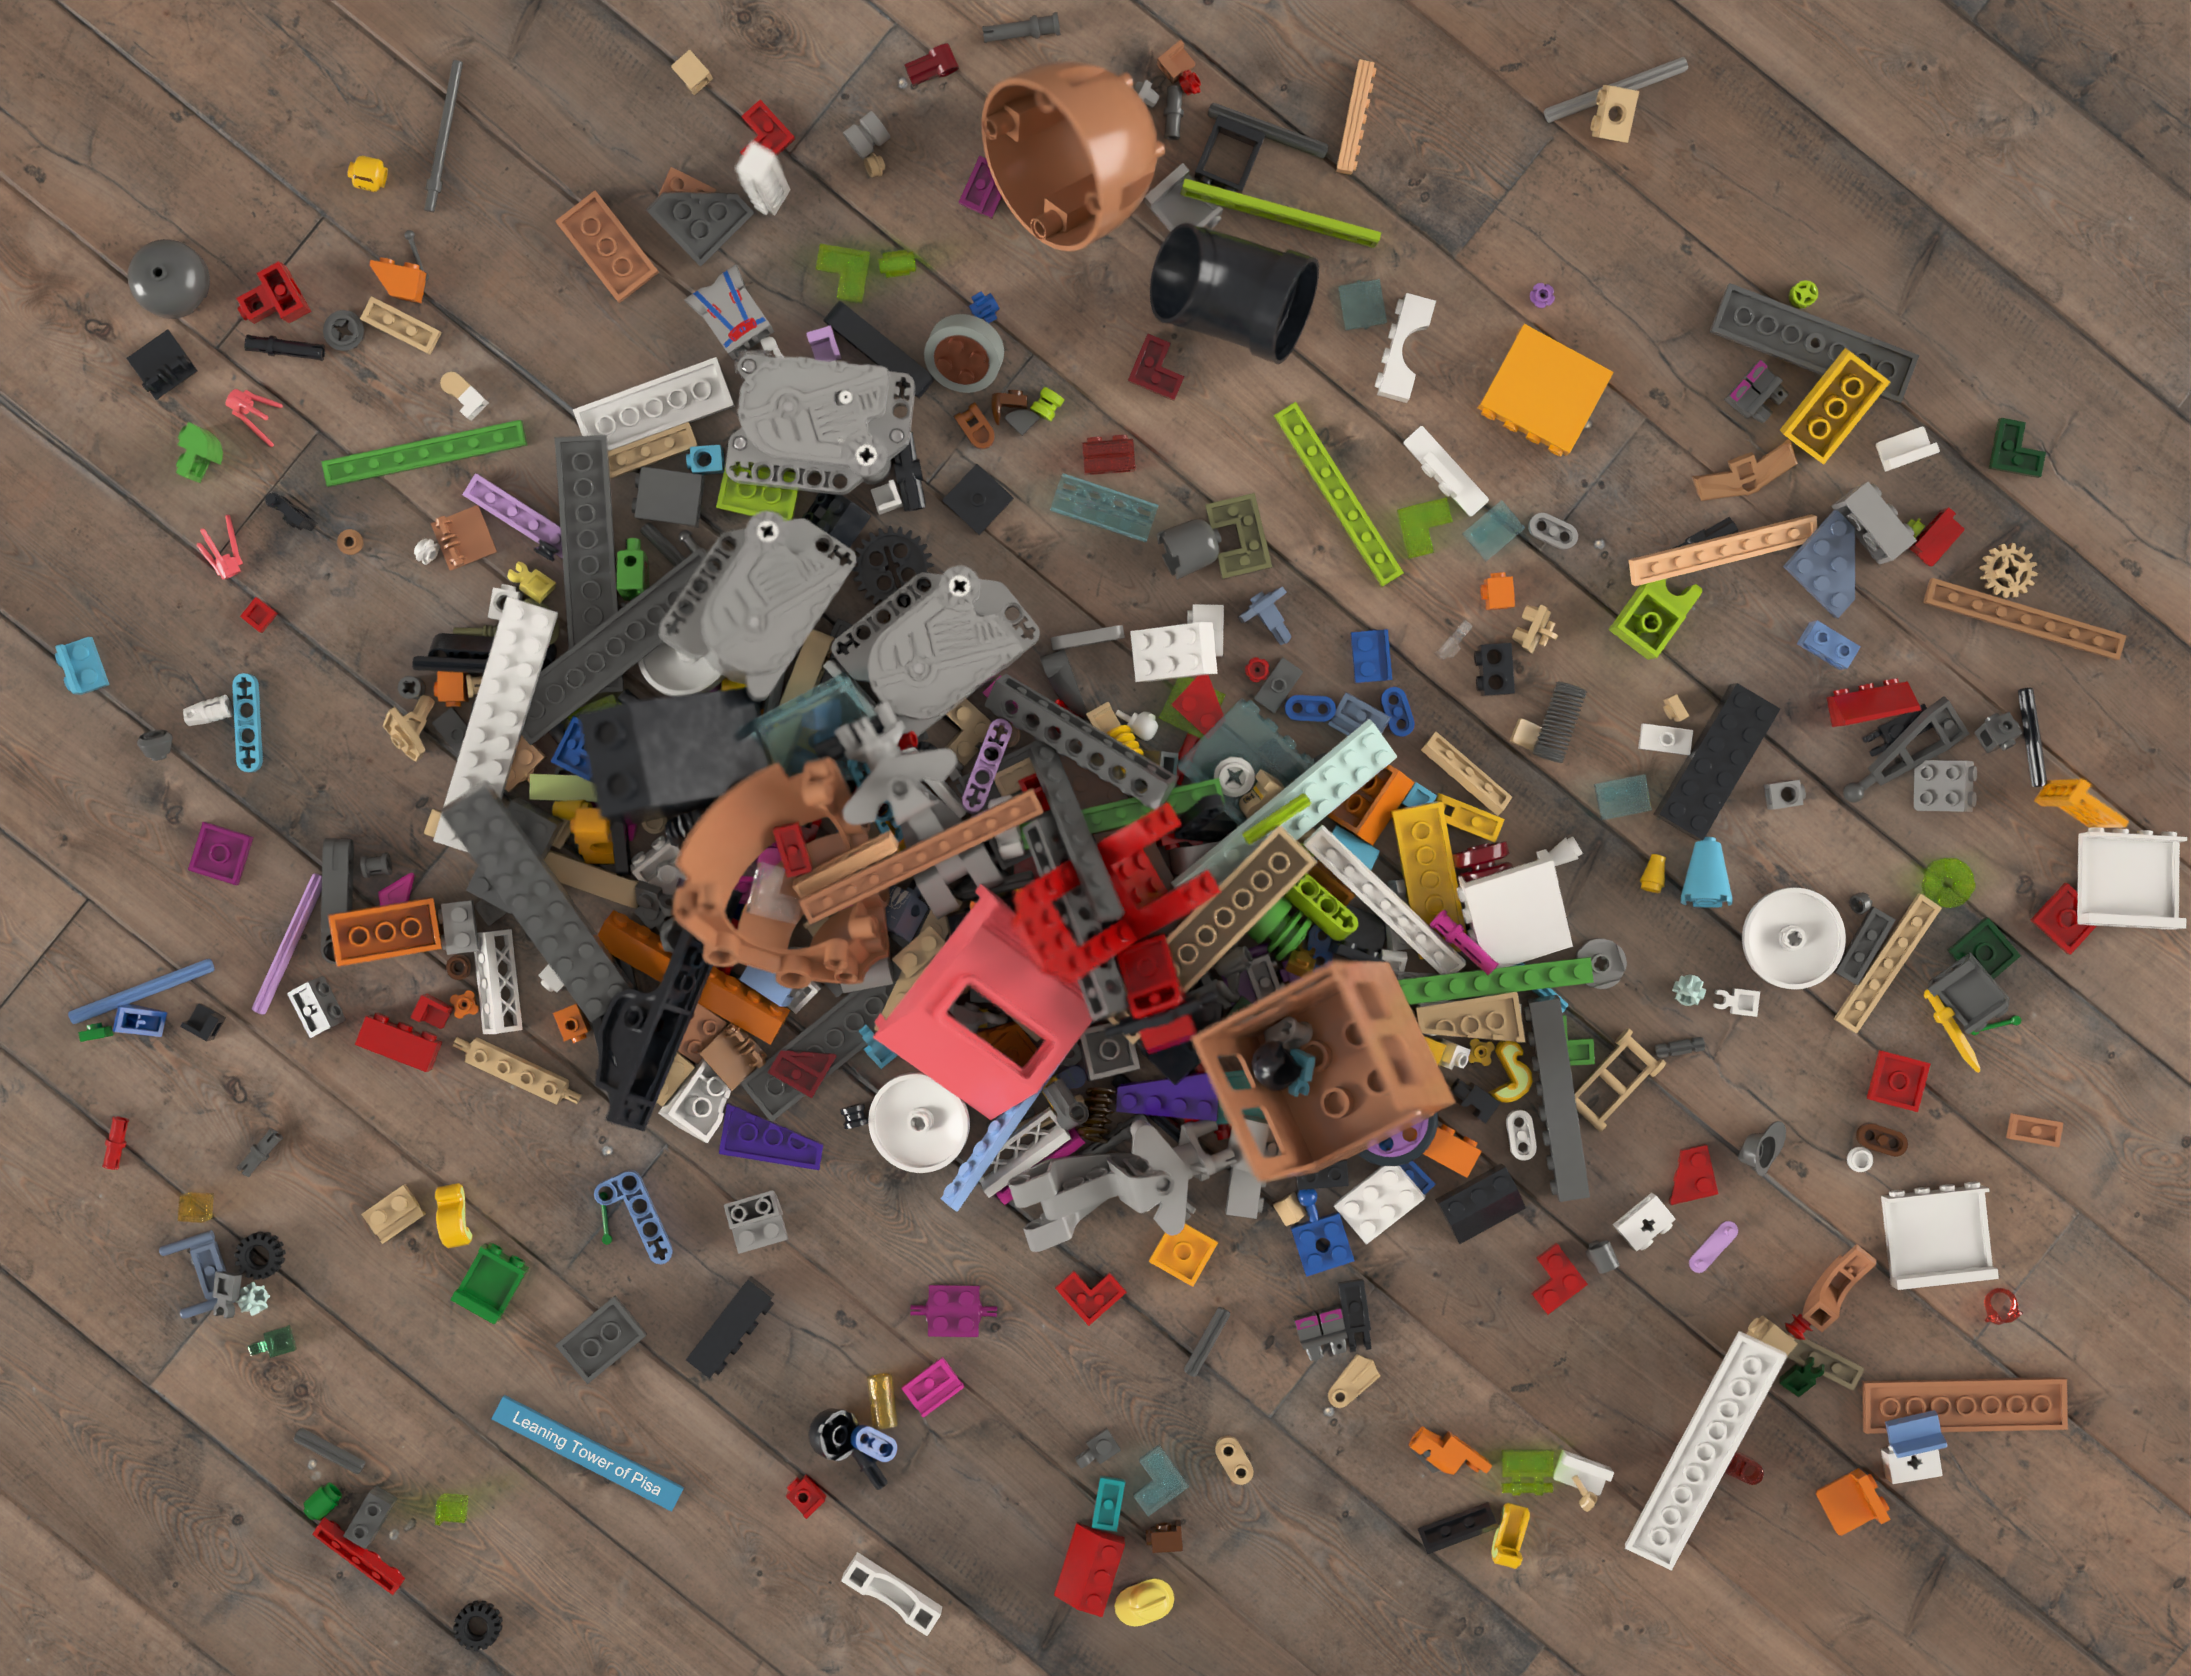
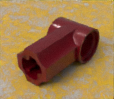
[904,43,959,87]

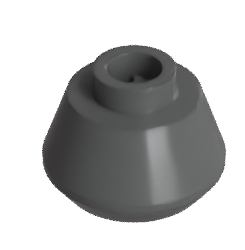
[137,730,173,761]

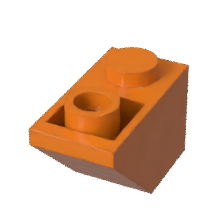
[370,257,427,303]

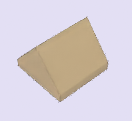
[1273,1192,1307,1226]

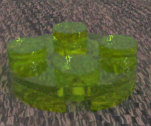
[1922,858,1976,908]

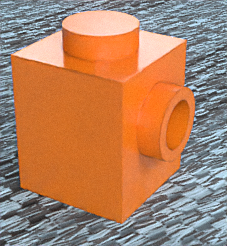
[1480,572,1515,610]
[434,671,469,707]
[553,1004,592,1043]

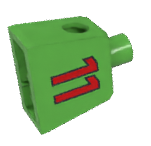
[617,538,649,601]

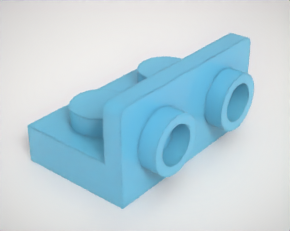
[55,637,109,695]

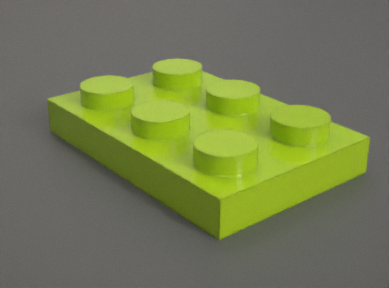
[716,464,799,521]

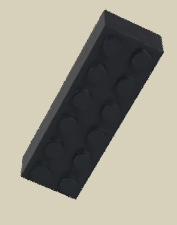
[1653,683,1780,840]

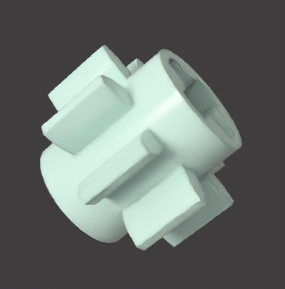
[1672,975,1706,1006]
[236,1282,270,1316]

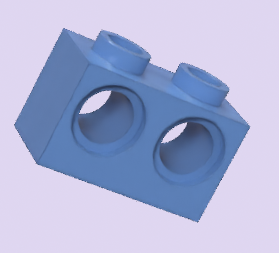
[1797,620,1861,670]

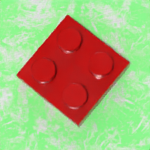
[2031,883,2097,955]
[1866,1050,1931,1112]

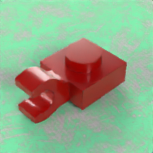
[1156,833,1203,850]

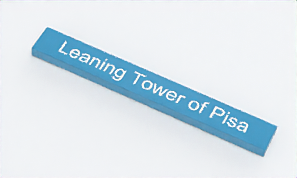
[492,1395,684,1512]

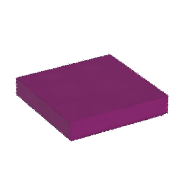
[188,822,254,885]

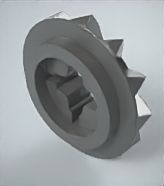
[323,310,365,352]

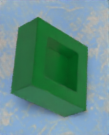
[78,1022,114,1042]

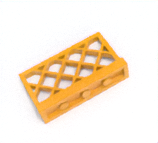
[2034,779,2129,828]

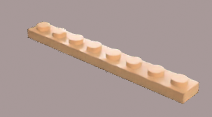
[1629,514,1818,586]

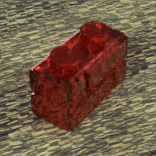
[1082,435,1136,475]

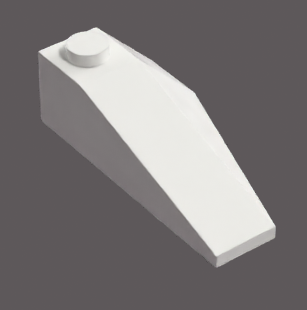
[659,1058,731,1143]

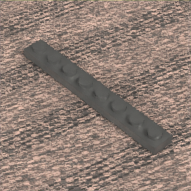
[1028,744,1123,922]

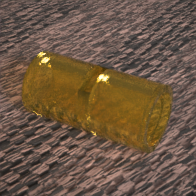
[867,1373,898,1429]

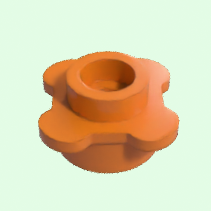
[450,990,479,1019]

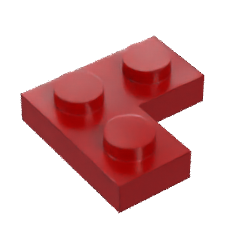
[740,99,795,156]
[1531,1243,1588,1315]
[1055,1270,1127,1326]

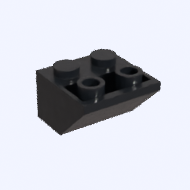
[802,493,871,553]

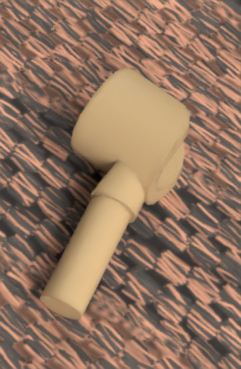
[1572,1475,1597,1512]

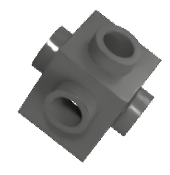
[1974,712,2022,754]

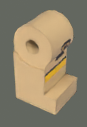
[1239,769,1285,819]

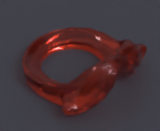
[1984,1288,2023,1325]

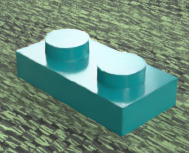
[1092,1476,1125,1532]

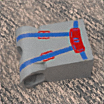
[684,264,775,360]

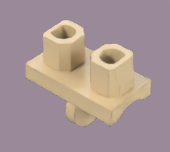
[1512,605,1558,654]

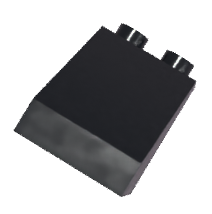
[578,688,773,825]

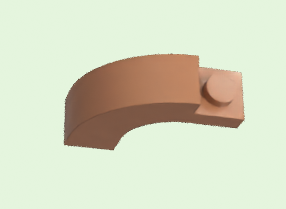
[1802,1244,1876,1332]

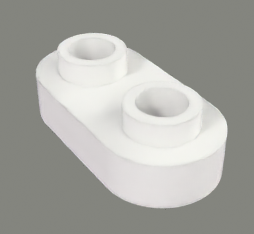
[1506,1109,1537,1161]

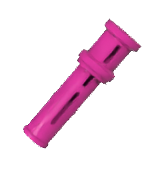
[1429,909,1499,976]

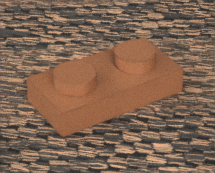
[2006,1113,2063,1147]

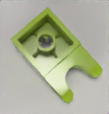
[1608,578,1702,660]

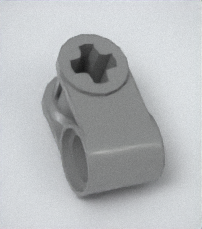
[1264,1017,1313,1053]

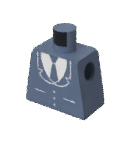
[885,879,928,942]

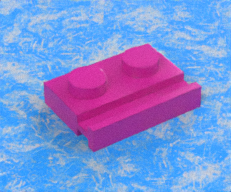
[901,1356,964,1418]

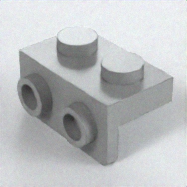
[438,900,479,955]

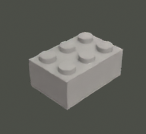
[1831,482,1917,565]

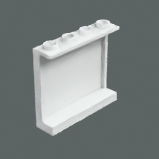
[2077,828,2187,930]
[1456,849,1573,968]
[1881,1182,1999,1290]

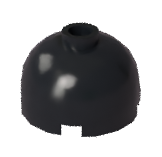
[808,1408,859,1461]

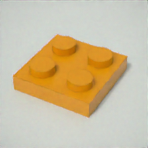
[1149,1223,1218,1287]

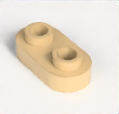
[1215,1436,1254,1485]

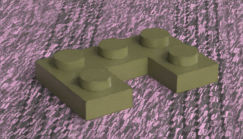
[1205,493,1272,579]

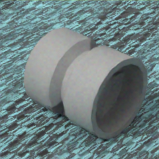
[843,111,891,160]

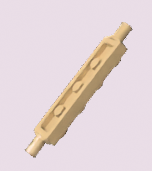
[452,1037,582,1105]

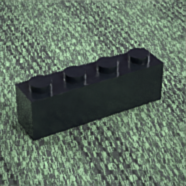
[686,1276,774,1379]

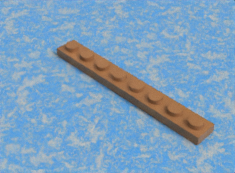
[1923,578,2126,660]

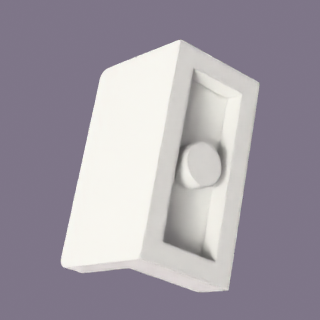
[1876,427,1940,472]
[1553,1450,1614,1496]

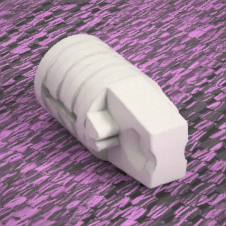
[183,695,233,726]

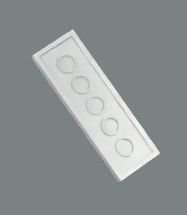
[573,357,735,451]

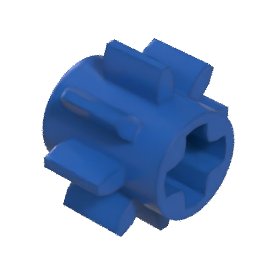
[969,291,1000,323]

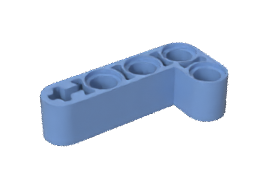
[594,1170,673,1264]

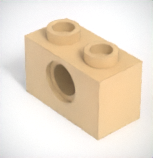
[1591,85,1639,143]

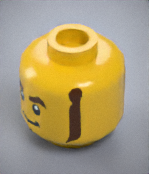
[348,156,388,192]

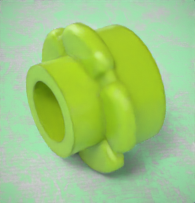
[1907,518,1925,538]

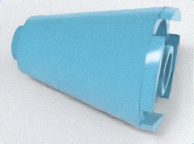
[1681,837,1733,908]

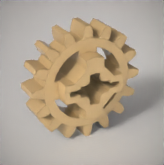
[1979,543,2038,599]

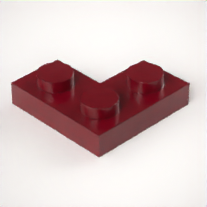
[1128,333,1185,401]

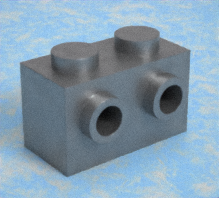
[1246,953,1286,1002]

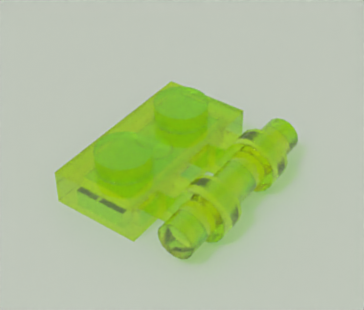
[1501,1449,1554,1496]

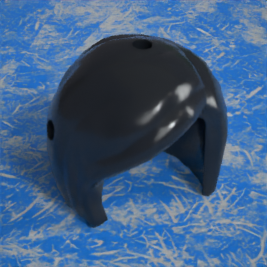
[1252,1040,1304,1091]

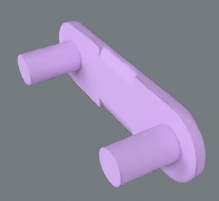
[1689,1221,1738,1273]

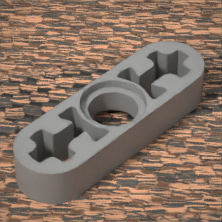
[1050,625,1125,651]

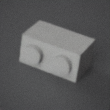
[1225,1167,1266,1219]

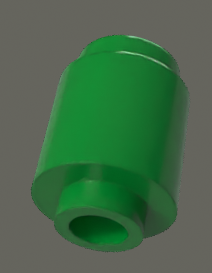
[304,1482,342,1521]

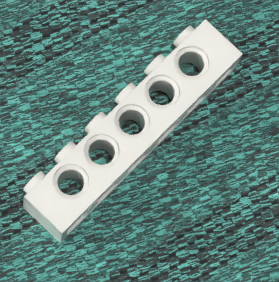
[736,141,790,216]

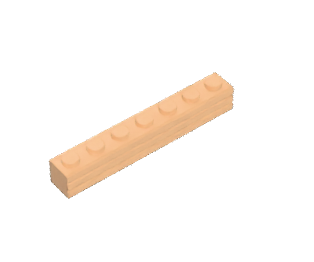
[1336,59,1376,175]
[792,830,898,899]

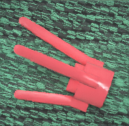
[226,389,283,447]
[197,515,243,580]

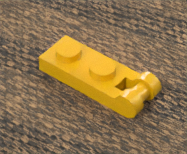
[1435,793,1505,843]

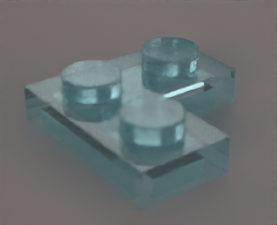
[1133,1444,1189,1517]

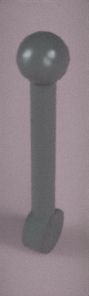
[404,230,429,281]

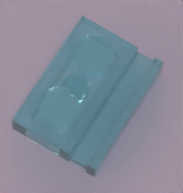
[1462,500,1525,562]
[1594,774,1652,820]

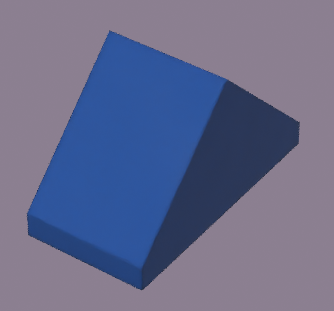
[113,1004,167,1037]

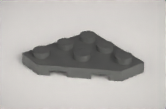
[646,192,754,267]

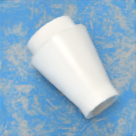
[1548,836,1583,867]

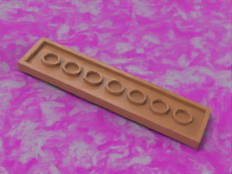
[1862,1377,2068,1434]

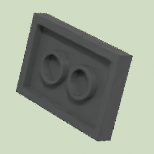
[555,1295,647,1384]

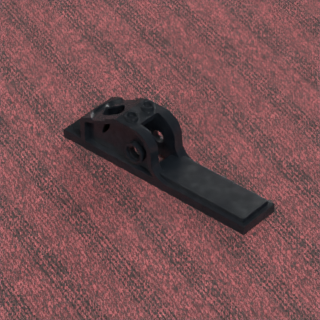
[595,889,743,1131]

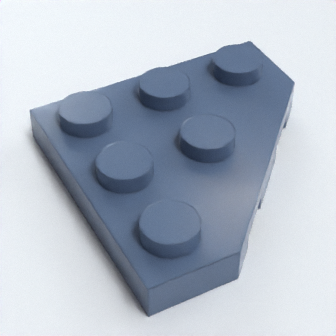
[1783,510,1855,618]

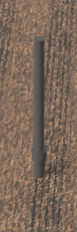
[424,60,463,213]

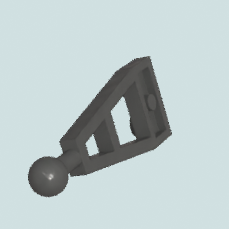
[1843,696,1970,803]

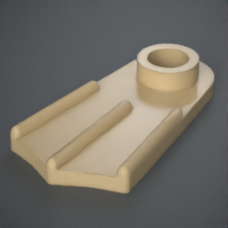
[1328,1354,1380,1408]

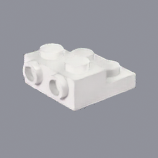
[630,836,687,895]

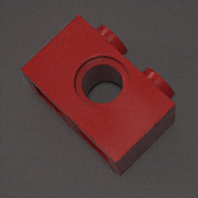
[256,261,312,324]

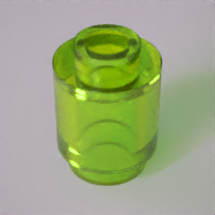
[878,249,916,278]

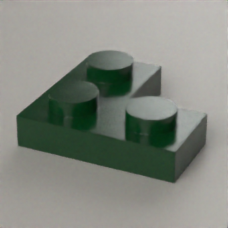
[1989,418,2046,478]

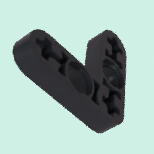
[1173,794,1237,842]

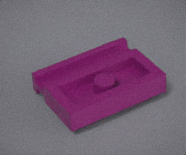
[959,155,1002,219]

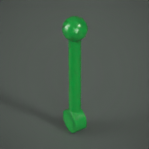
[1971,1015,2021,1035]
[599,1192,612,1245]

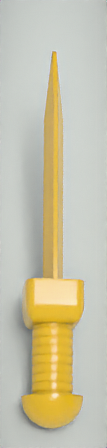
[1924,989,1980,1072]

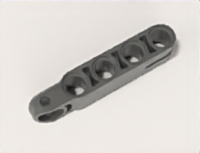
[321,838,354,964]

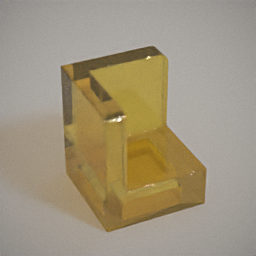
[178,1192,214,1223]

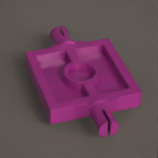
[911,1285,997,1337]

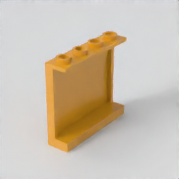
[1477,324,1614,457]

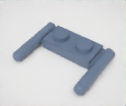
[159,1230,236,1319]

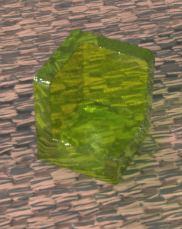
[435,1493,469,1526]

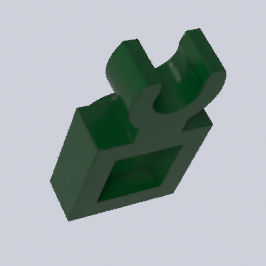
[1779,1356,1825,1397]

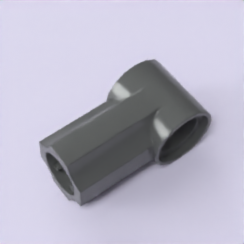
[1042,1078,1089,1130]
[1586,1240,1620,1274]

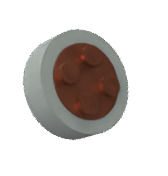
[924,314,1004,393]

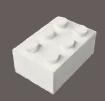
[1131,622,1217,682]

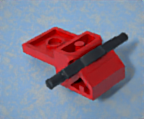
[1104,934,1219,1054]

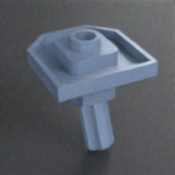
[1238,587,1291,645]

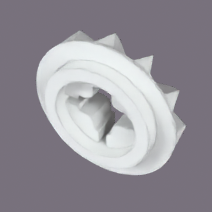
[1214,756,1255,797]

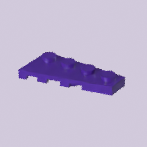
[1116,1072,1219,1121]
[719,1103,824,1170]

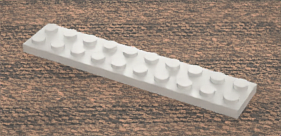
[433,597,558,852]
[1625,1331,1787,1570]

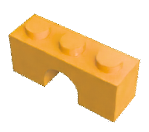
[570,808,615,864]

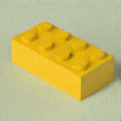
[1780,348,1890,464]

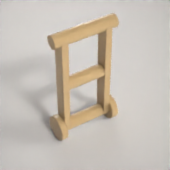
[1574,1028,1666,1132]

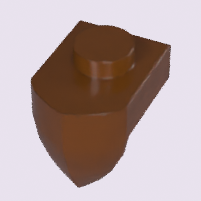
[991,390,1028,425]

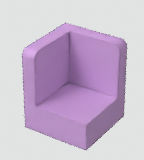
[806,325,842,362]

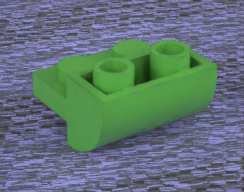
[176,422,223,483]

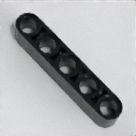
[823,300,935,399]
[428,633,557,671]

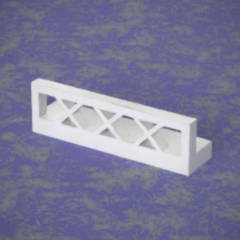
[474,929,523,1034]
[979,1107,1071,1198]

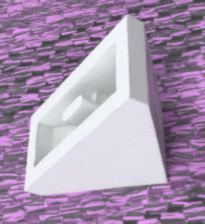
[788,981,824,1014]

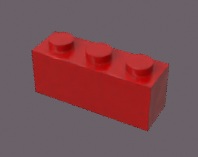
[355,1012,442,1072]

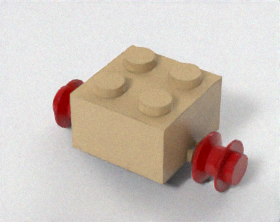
[1747,1314,1813,1356]

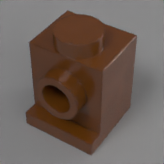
[1146,1520,1183,1553]

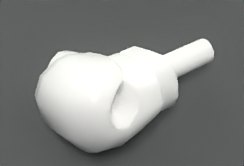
[1115,710,1158,741]

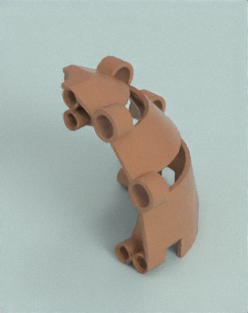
[673,757,890,989]

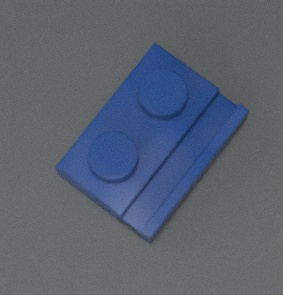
[1350,629,1392,683]

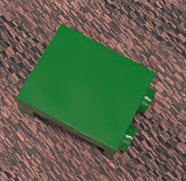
[450,1243,529,1325]

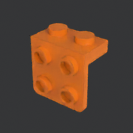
[1816,1468,1891,1535]

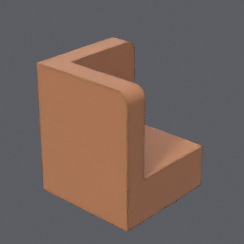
[1157,40,1195,84]

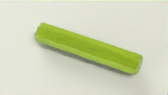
[1242,793,1311,845]

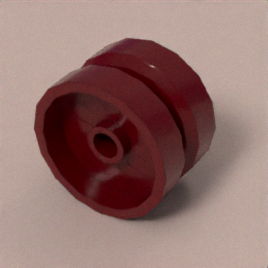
[1452,841,1513,886]

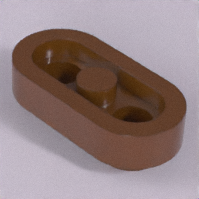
[1856,1123,1908,1157]

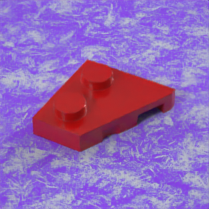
[1171,675,1226,739]
[1669,1144,1719,1205]

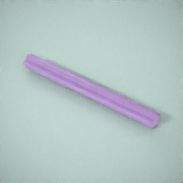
[252,873,322,1014]

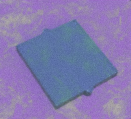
[1338,279,1387,331]

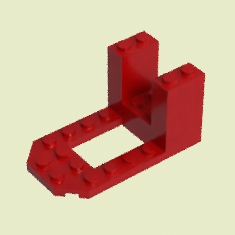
[1013,802,1221,984]

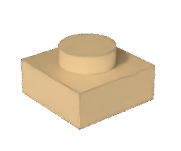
[1663,694,1689,722]

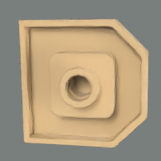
[383,695,435,762]

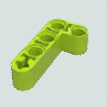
[1283,843,1358,941]

